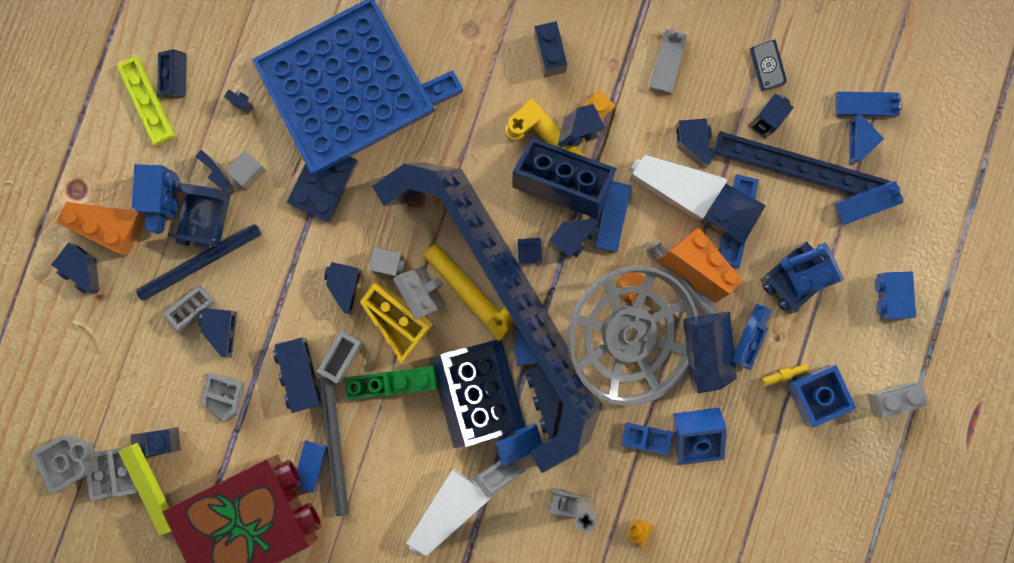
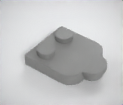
[31,435,94,495]

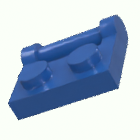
[781,242,844,297]

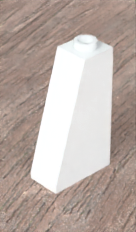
[630,155,727,222]
[406,468,492,556]

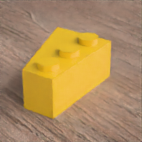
[360,282,434,363]

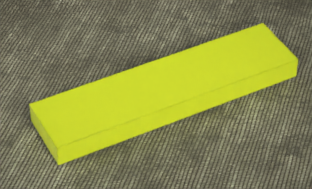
[116,55,176,147]
[118,443,171,535]

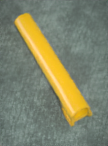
[505,98,585,157]
[423,243,516,341]

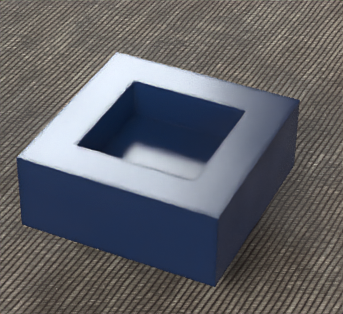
[224,89,253,114]

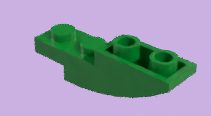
[344,366,439,400]

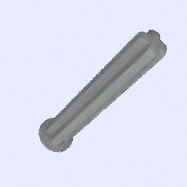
[646,239,717,315]

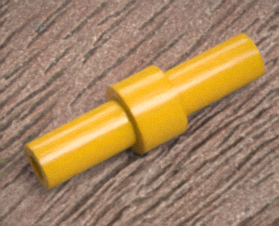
[761,364,809,387]

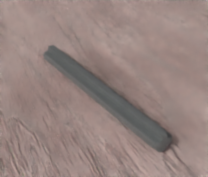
[319,377,349,516]

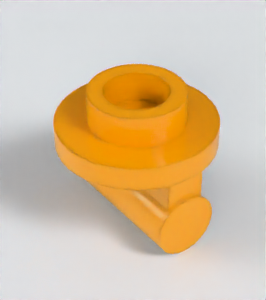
[628,519,654,547]

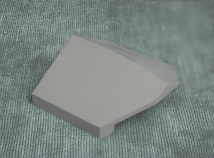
[201,373,245,422]

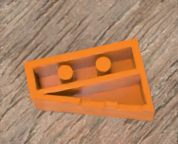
[56,202,145,256]
[657,228,744,303]

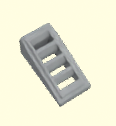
[162,285,215,334]

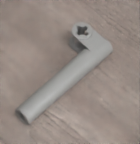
[547,488,596,532]

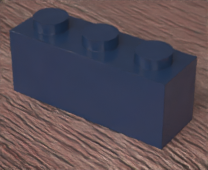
[273,337,322,413]

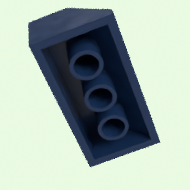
[512,137,617,219]

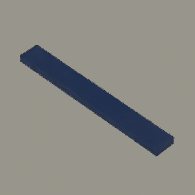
[713,131,891,195]

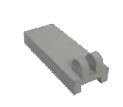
[649,28,687,95]

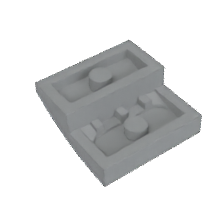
[86,447,138,501]

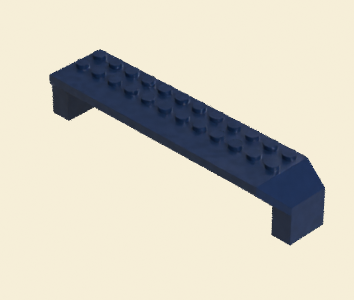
[372,162,603,473]

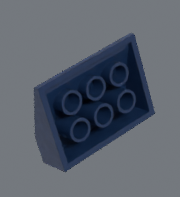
[429,340,526,448]

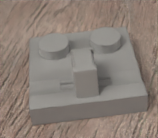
[393,266,446,320]

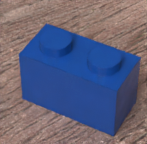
[875,271,916,320]

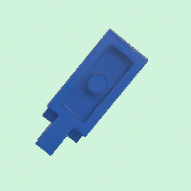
[732,304,772,370]

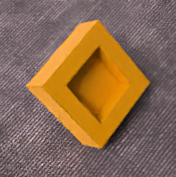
[583,90,615,120]

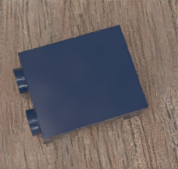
[168,182,231,250]
[760,241,824,314]

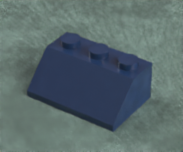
[683,311,737,394]

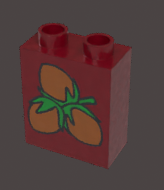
[162,455,322,563]

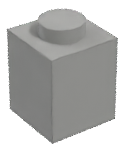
[225,150,266,190]
[368,247,406,277]

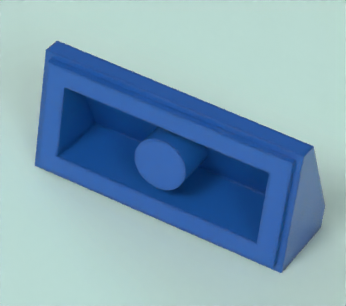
[297,440,327,493]

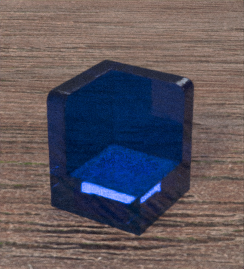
[517,238,542,265]

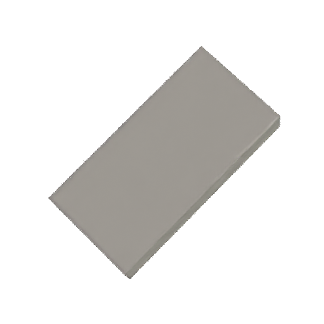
[474,460,526,498]

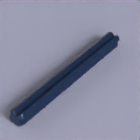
[136,224,262,301]

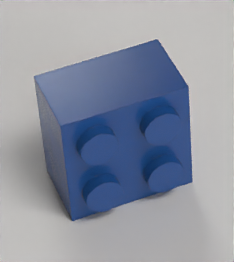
[786,365,857,428]

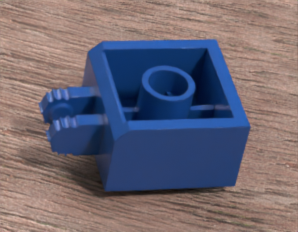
[132,164,180,235]

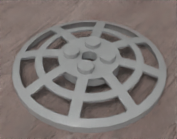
[567,266,698,406]

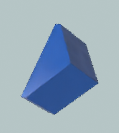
[849,115,884,165]
[513,329,538,365]

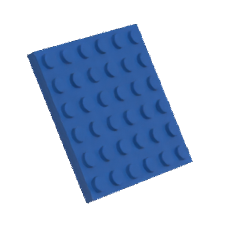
[252,0,436,176]

